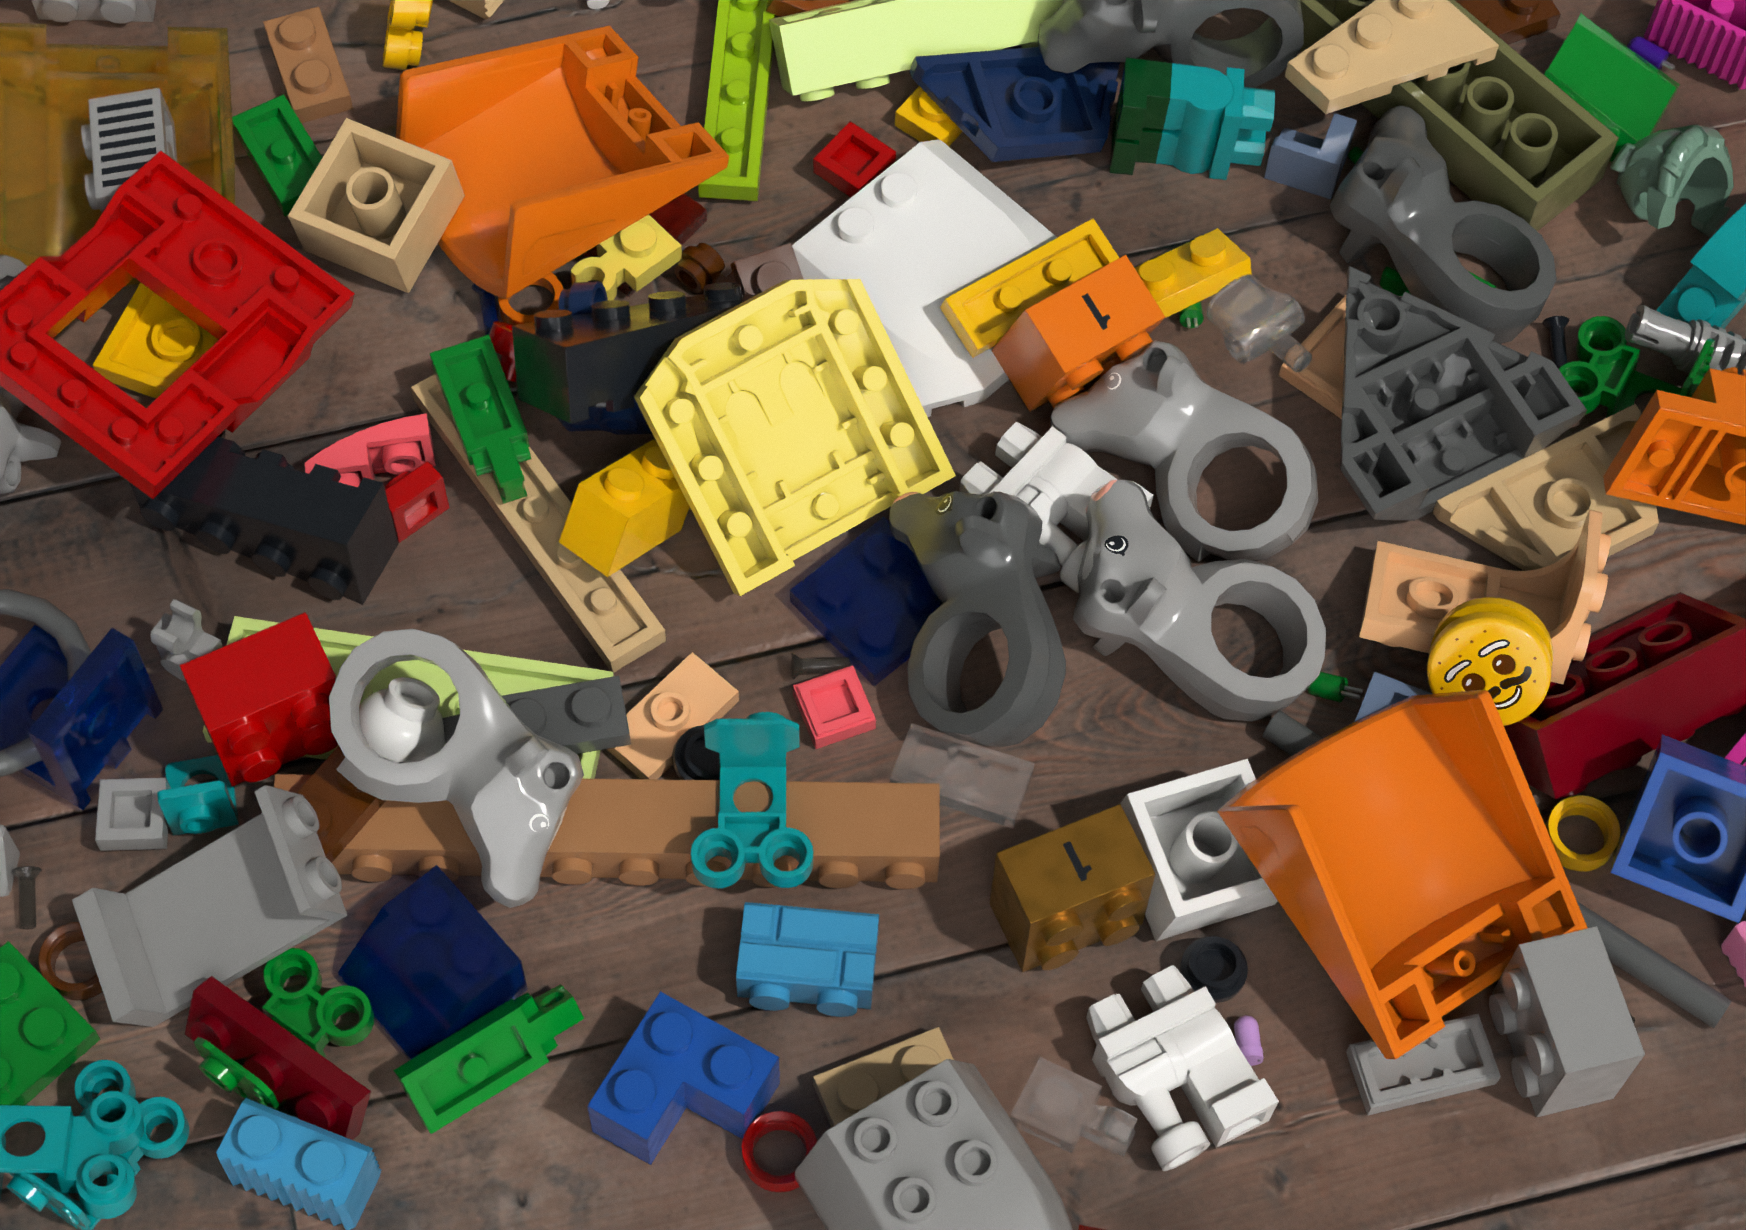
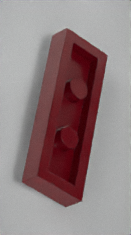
[184,976,371,1140]

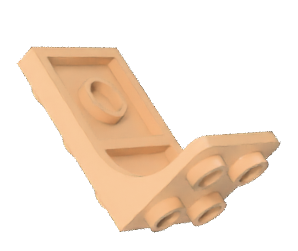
[1359,510,1611,684]

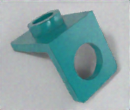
[157,755,239,836]

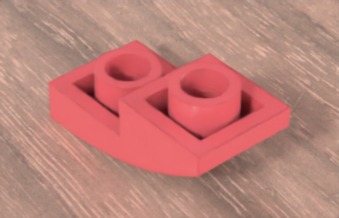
[304,413,436,487]

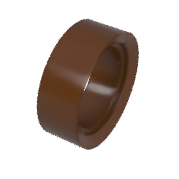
[38,922,103,1000]

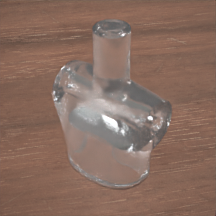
[1207,274,1312,372]

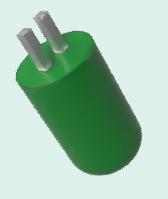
[1178,301,1204,328]

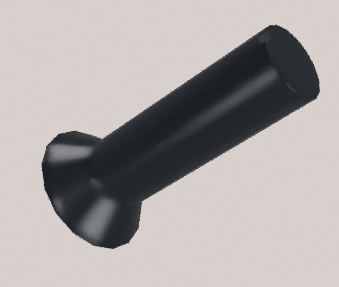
[1542,316,1570,369]

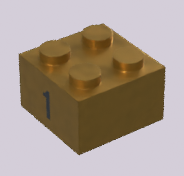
[990,804,1155,973]

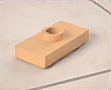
[607,652,739,780]

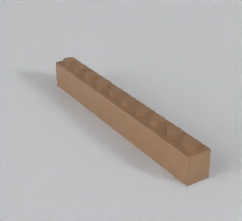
[274,774,940,889]

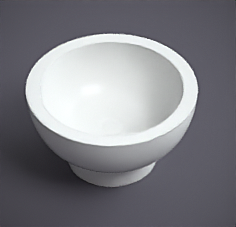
[359,677,445,763]

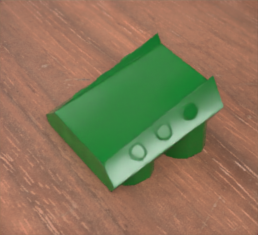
[1544,13,1680,162]

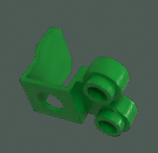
[1559,316,1715,418]
[194,948,374,1111]

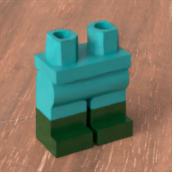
[1109,57,1275,180]

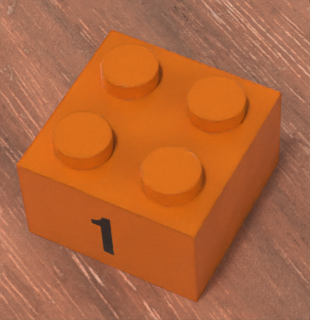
[991,255,1166,412]

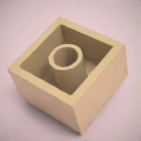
[288,118,465,293]

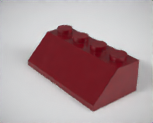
[1504,592,1746,799]

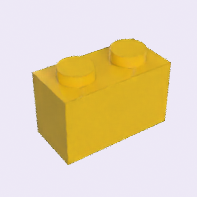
[559,439,690,577]

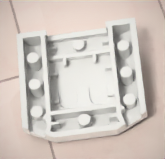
[792,139,1058,417]

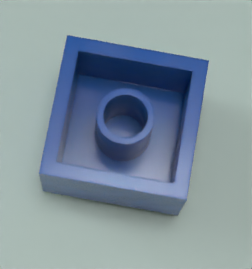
[1610,734,1746,923]

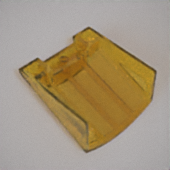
[0,23,235,285]

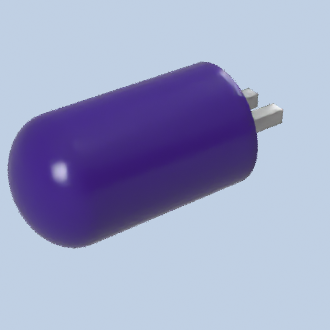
[1627,36,1675,70]

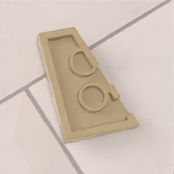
[1285,0,1499,114]

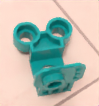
[691,712,813,889]
[6,1060,189,1230]
[0,1091,144,1219]

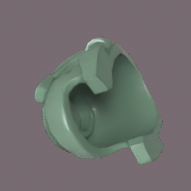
[1610,125,1734,238]

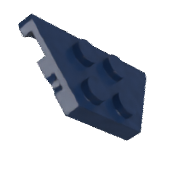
[910,47,1120,162]

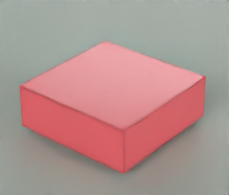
[793,665,876,750]

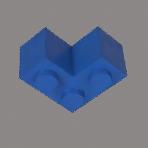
[587,991,780,1165]

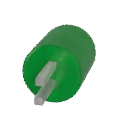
[1307,671,1363,702]

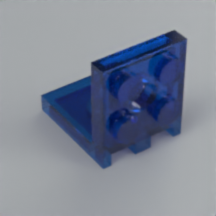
[0,625,163,810]

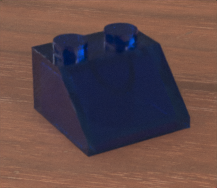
[337,865,528,1060]

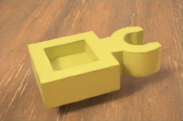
[571,214,682,301]

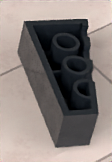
[512,282,755,424]
[130,437,398,605]

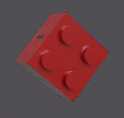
[179,612,338,787]

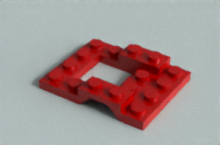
[0,151,355,499]

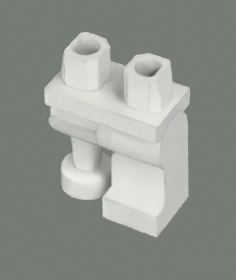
[959,422,1153,593]
[1086,965,1279,1171]

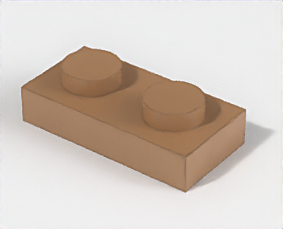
[263,6,353,123]

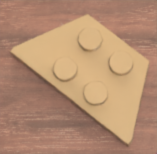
[1433,404,1659,571]

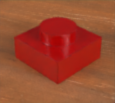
[813,121,896,197]
[385,461,449,543]

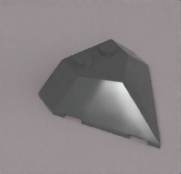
[1340,266,1587,521]

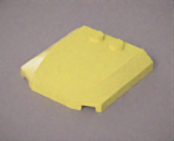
[634,279,956,596]

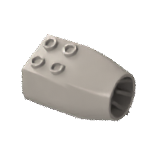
[795,1059,1073,1230]

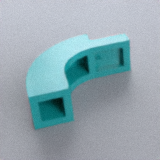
[1656,203,1746,329]

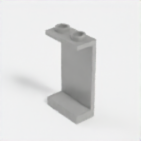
[72,785,348,1027]

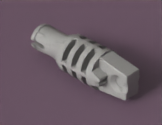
[1625,304,1746,376]

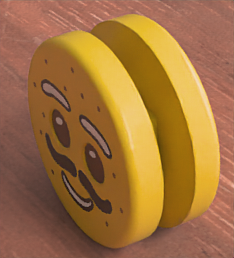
[1427,597,1553,726]

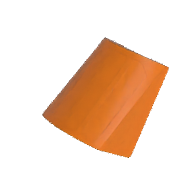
[396,25,729,299]
[1217,690,1588,1060]

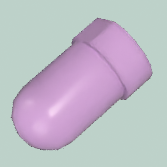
[1234,1015,1263,1066]

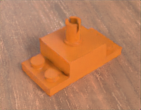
[1603,367,1746,525]

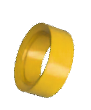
[1545,795,1620,872]

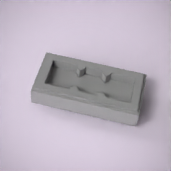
[1346,1014,1501,1116]

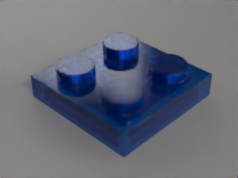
[790,516,942,687]

